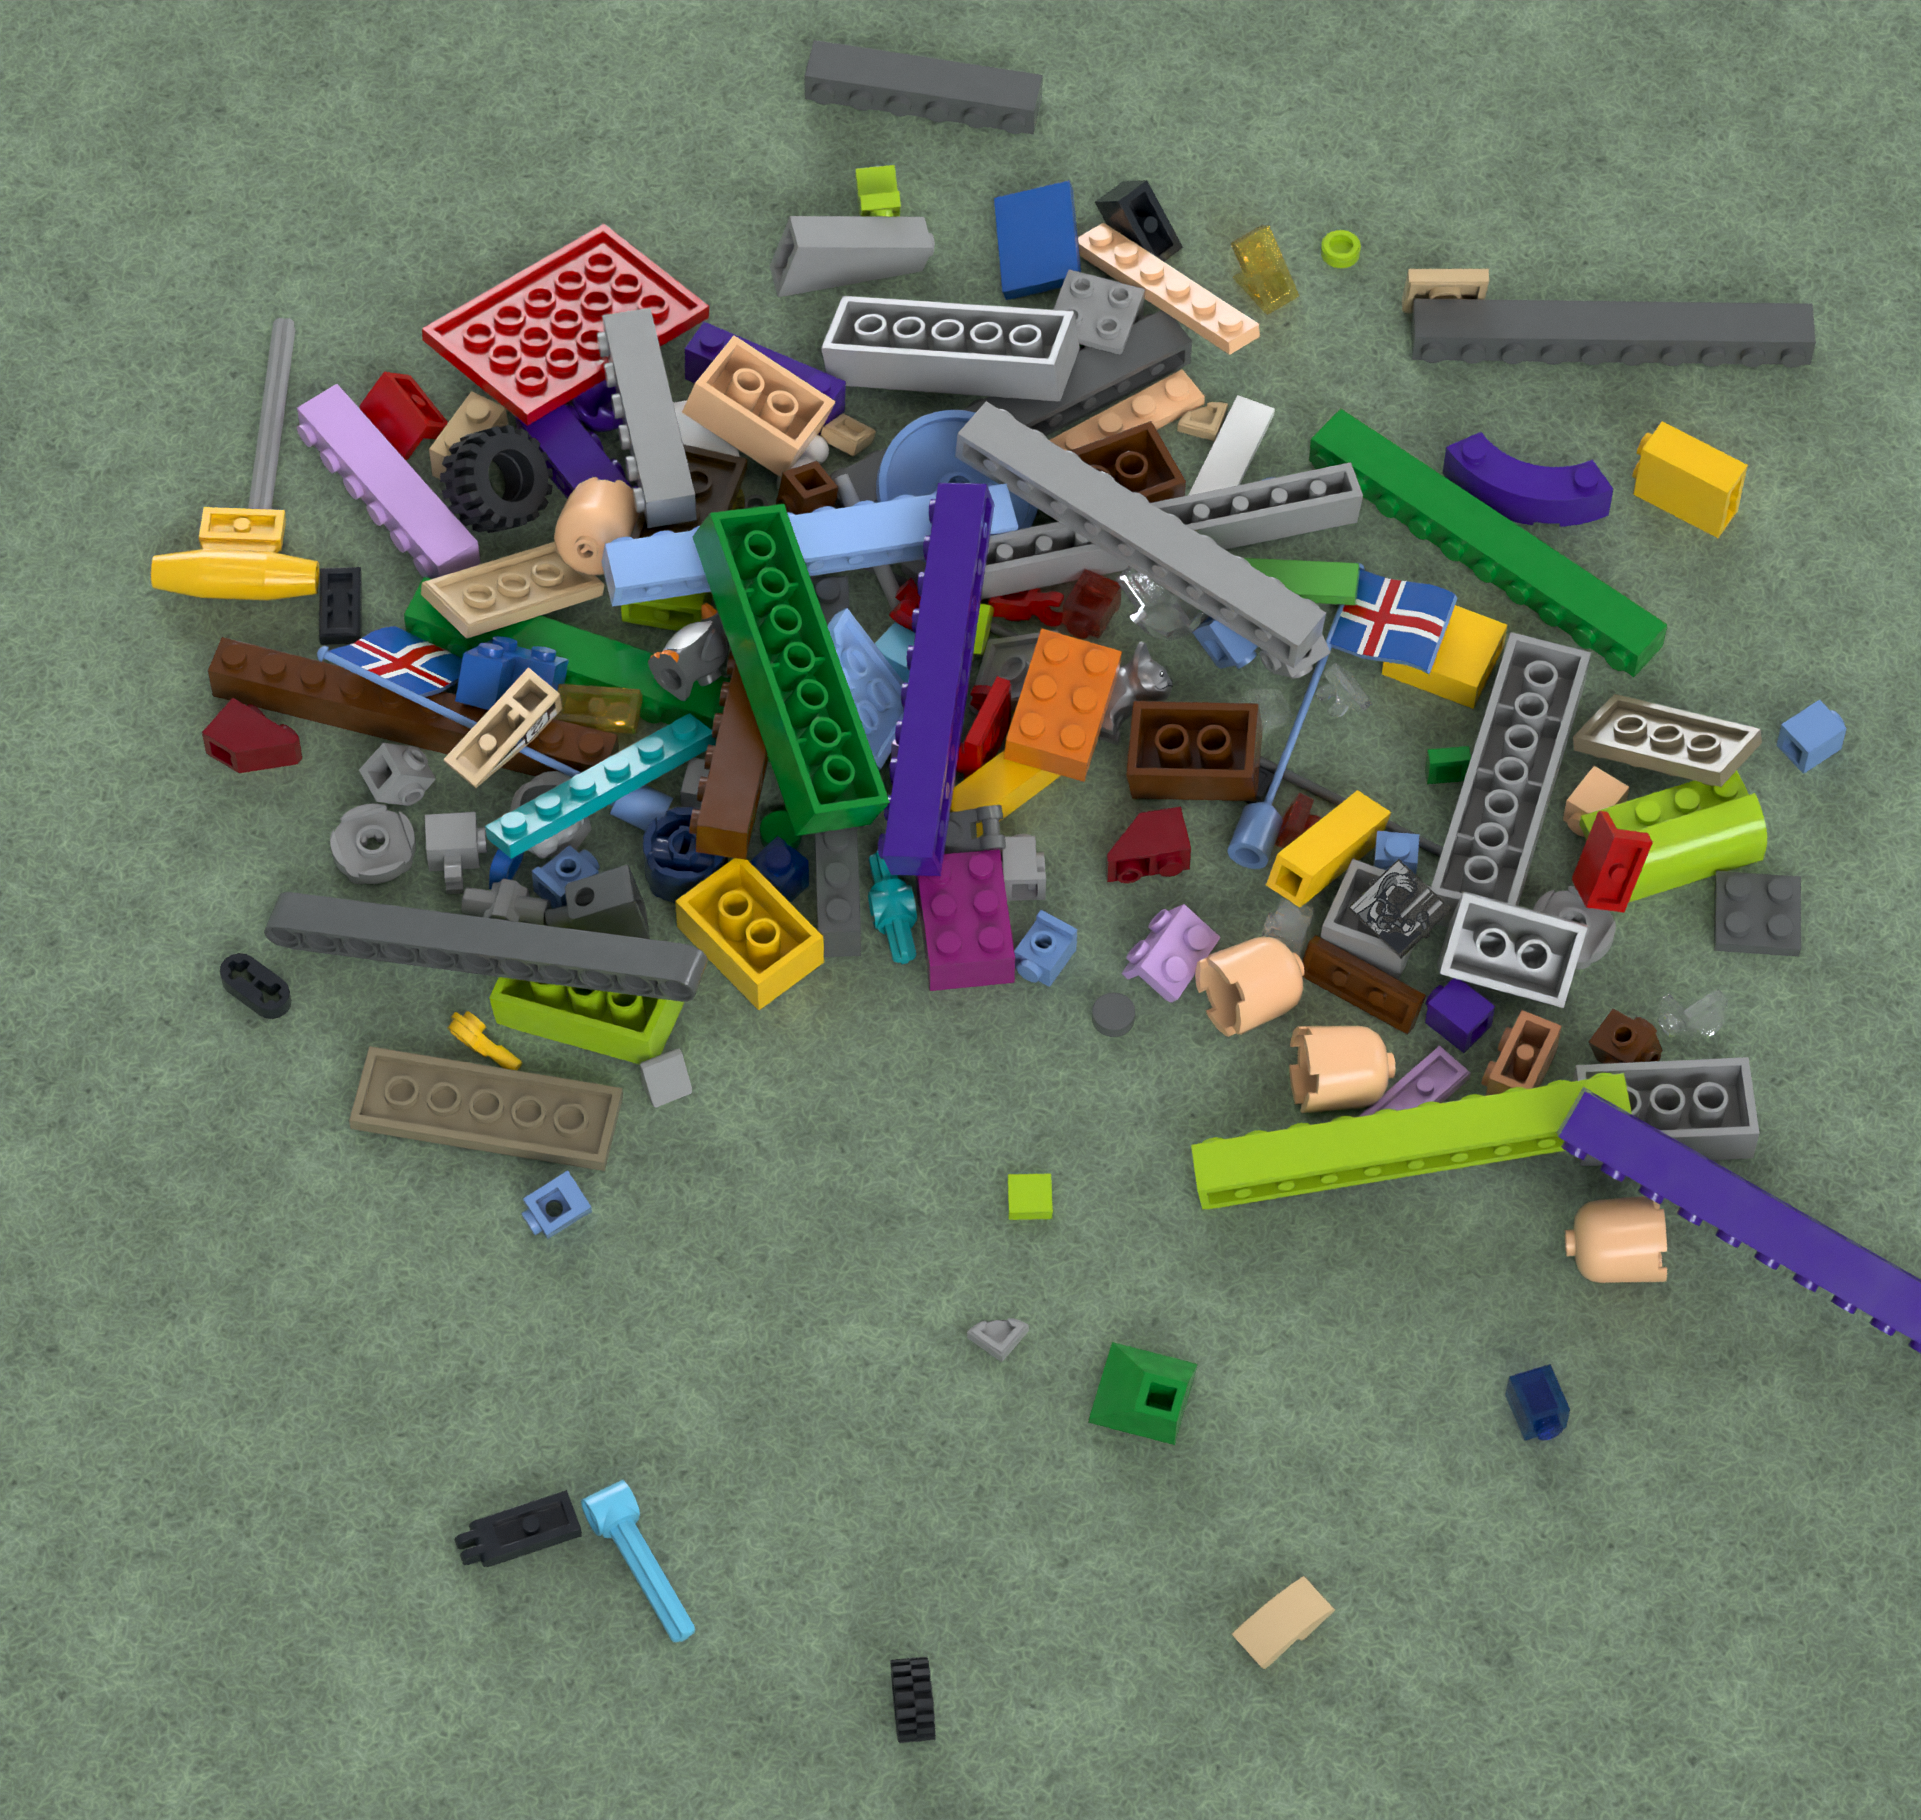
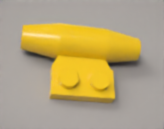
[151,507,320,601]

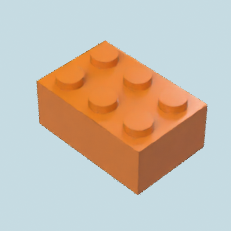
[1004,628,1122,782]

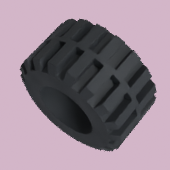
[440,425,553,533]

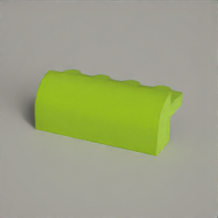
[1579,770,1767,902]

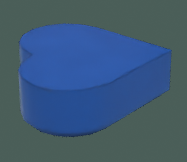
[489,849,524,889]

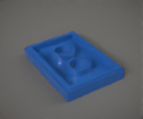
[994,181,1081,300]

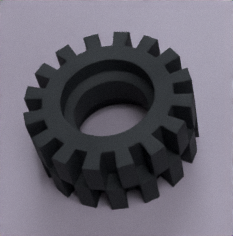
[890,1656,936,1743]

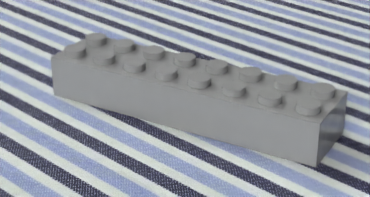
[1425,632,1591,927]

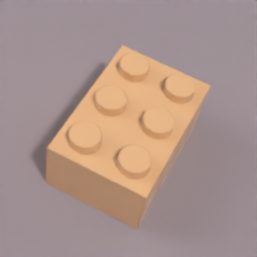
[682,335,835,477]

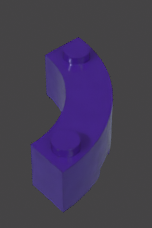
[1442,432,1614,527]

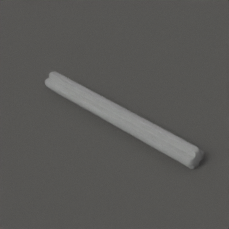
[248,318,295,509]

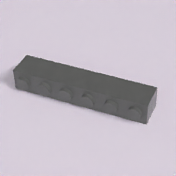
[805,40,1043,134]

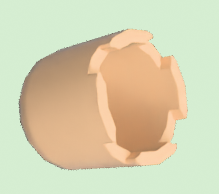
[554,477,640,576]
[1195,936,1304,1037]
[1289,1026,1395,1113]
[1565,1196,1667,1283]

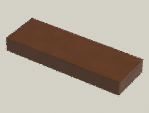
[1302,935,1426,1035]

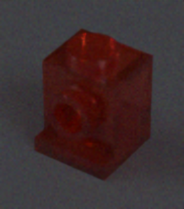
[1062,569,1122,639]

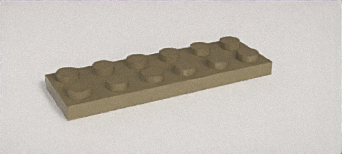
[349,1046,623,1171]

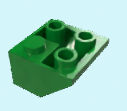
[1089,1342,1198,1445]

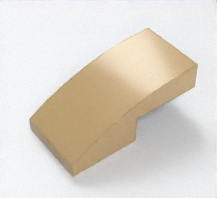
[1232,1576,1335,1669]

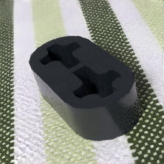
[220,953,292,1019]

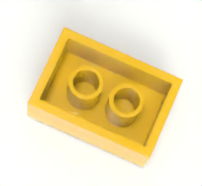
[675,858,824,1010]

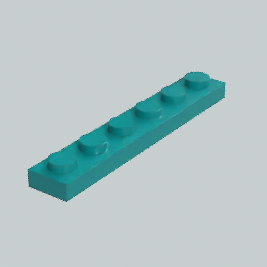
[485,713,716,859]

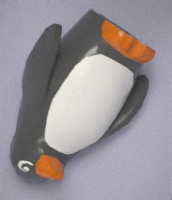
[648,603,730,701]

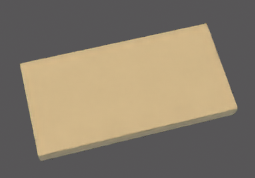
[421,542,604,639]

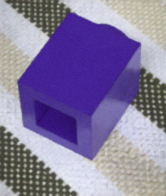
[1425,978,1495,1053]

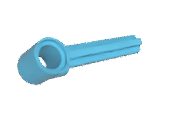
[581,1480,695,1642]

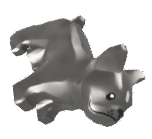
[1099,641,1173,745]

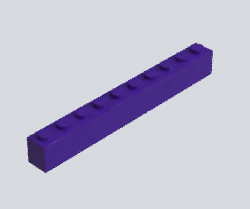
[878,483,995,876]
[1557,1087,1921,1353]

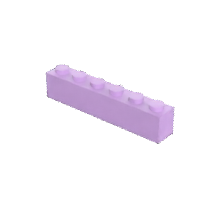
[297,384,480,579]

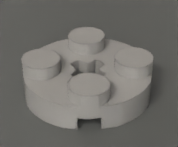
[330,803,416,885]
[1533,886,1616,969]

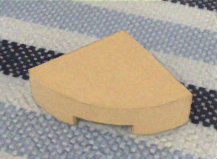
[1177,402,1228,441]

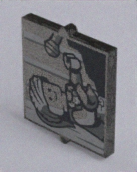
[1348,859,1451,959]

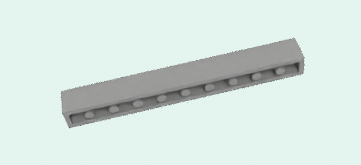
[955,401,1326,669]
[981,463,1363,600]

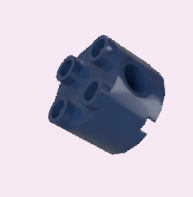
[643,807,728,903]

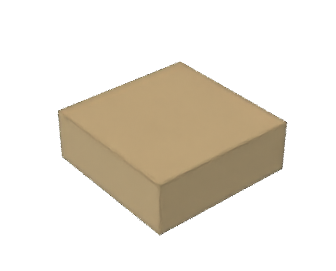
[820,414,876,456]

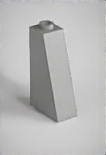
[770,216,935,297]

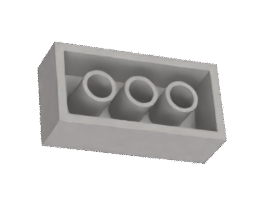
[1573,1057,1760,1166]

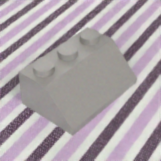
[1437,891,1588,1008]

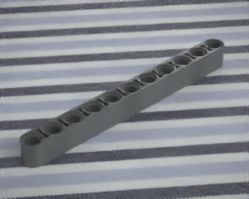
[264,892,708,1002]

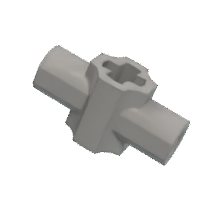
[461,879,551,926]

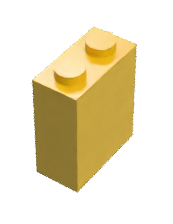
[1632,421,1748,538]
[1382,605,1508,709]

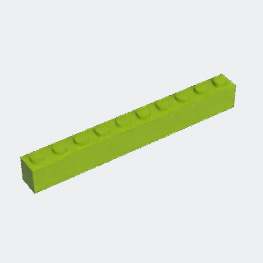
[1191,1073,1632,1210]

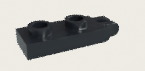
[454,1490,582,1567]

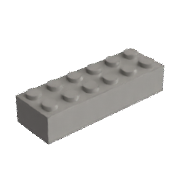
[821,296,1080,401]

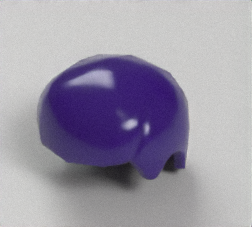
[572,379,624,432]

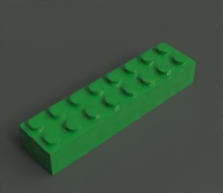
[692,504,890,836]

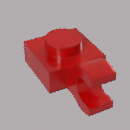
[989,588,1065,627]

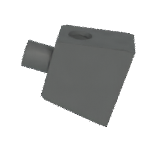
[545,865,650,939]

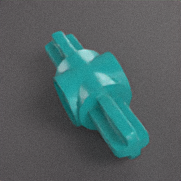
[868,850,917,965]

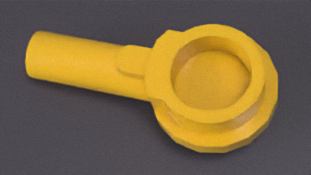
[447,1011,523,1070]

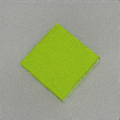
[1007,1173,1053,1220]

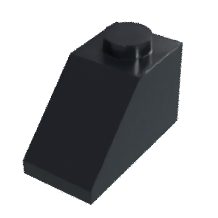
[1095,180,1183,262]

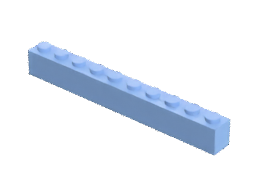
[601,483,1018,606]

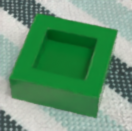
[1425,746,1471,785]

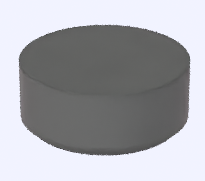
[1092,993,1135,1037]

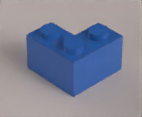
[455,636,569,710]

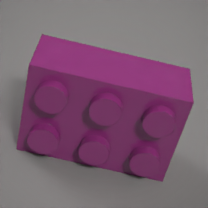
[915,849,1015,991]

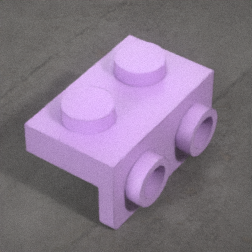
[1122,904,1221,1003]

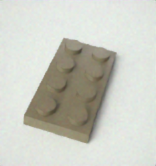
[1573,694,1762,787]

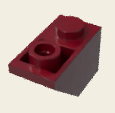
[202,698,303,773]
[1106,806,1191,884]

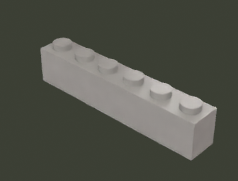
[597,308,696,528]

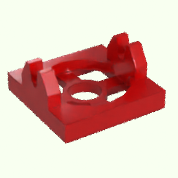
[956,676,1012,780]

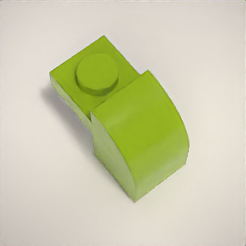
[855,165,901,217]

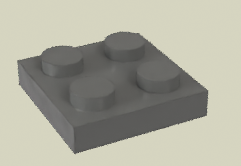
[1714,871,1801,957]

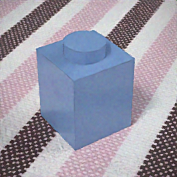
[1776,700,1847,774]

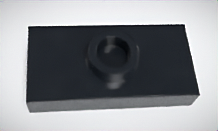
[319,567,362,645]

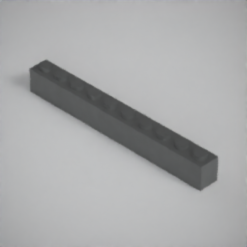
[1411,299,1816,368]
[830,310,1192,509]
[810,576,861,957]

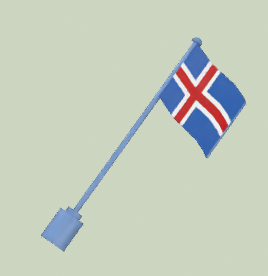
[1228,562,1458,869]
[317,626,673,831]

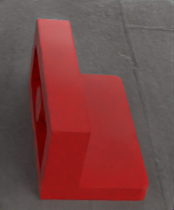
[359,372,448,460]
[1572,811,1653,913]

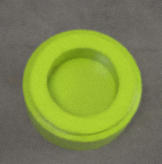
[1321,230,1361,268]

